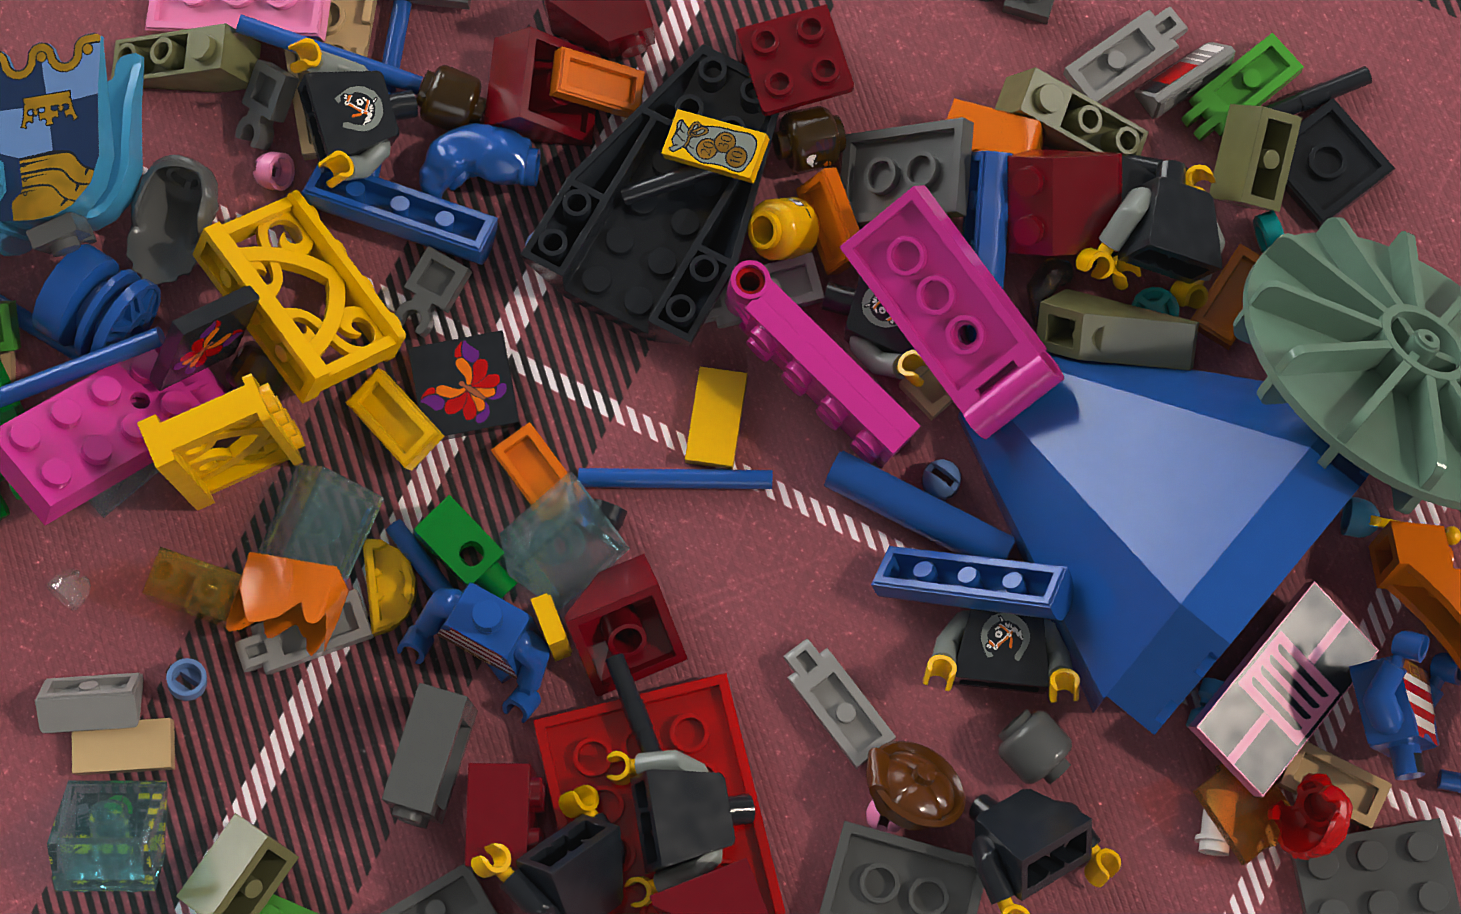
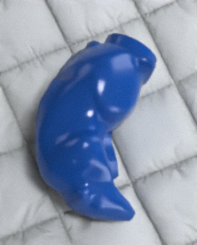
[419,123,541,199]

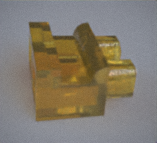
[142,547,242,632]

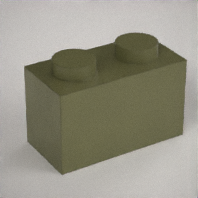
[1209,104,1302,212]
[176,813,299,914]

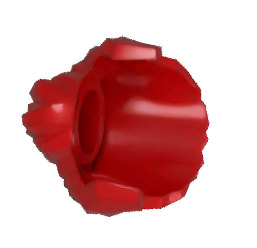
[1268,773,1353,860]

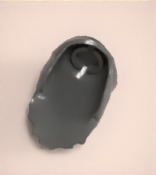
[126,155,219,285]

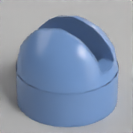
[922,459,961,500]
[166,658,207,702]

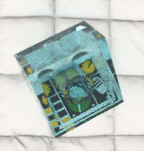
[47,780,168,892]

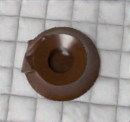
[866,741,966,830]

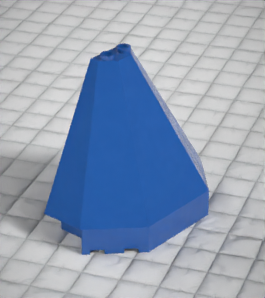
[958,351,1369,735]

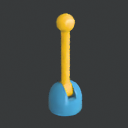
[1340,497,1461,546]

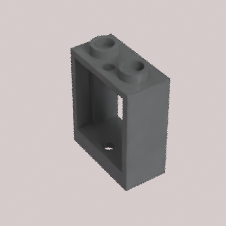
[381,682,478,829]

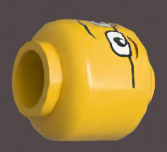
[748,197,819,261]

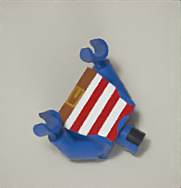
[397,582,550,723]
[1349,631,1461,780]

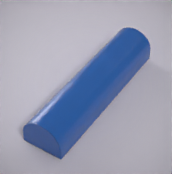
[962,150,1013,342]
[302,164,498,265]
[824,451,1016,560]
[871,546,1073,620]

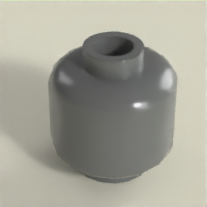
[998,709,1072,784]

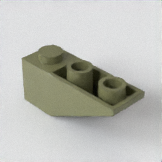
[111,23,261,93]
[995,67,1149,156]
[1037,289,1199,371]

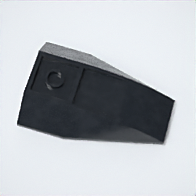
[520,44,780,346]

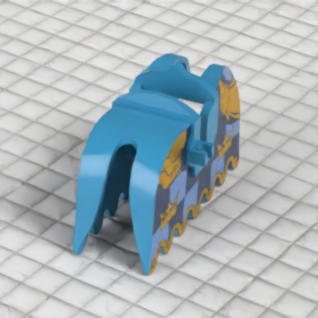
[0,33,144,256]

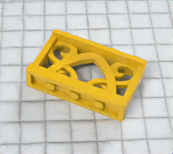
[192,190,406,404]
[137,373,306,511]

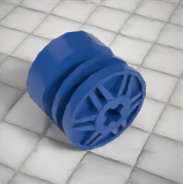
[32,244,161,356]

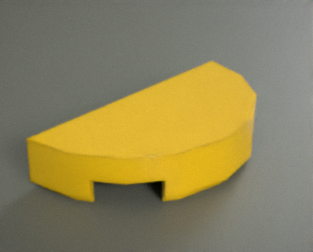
[362,538,418,637]

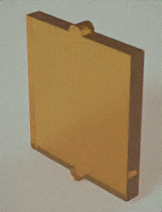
[1193,763,1291,865]

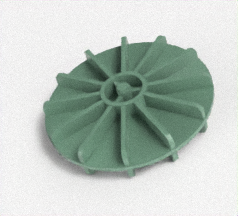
[1233,217,1461,514]

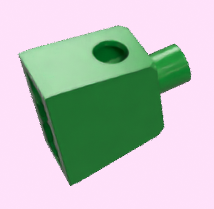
[413,495,518,599]

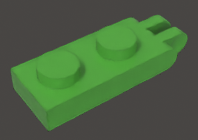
[1181,33,1304,141]

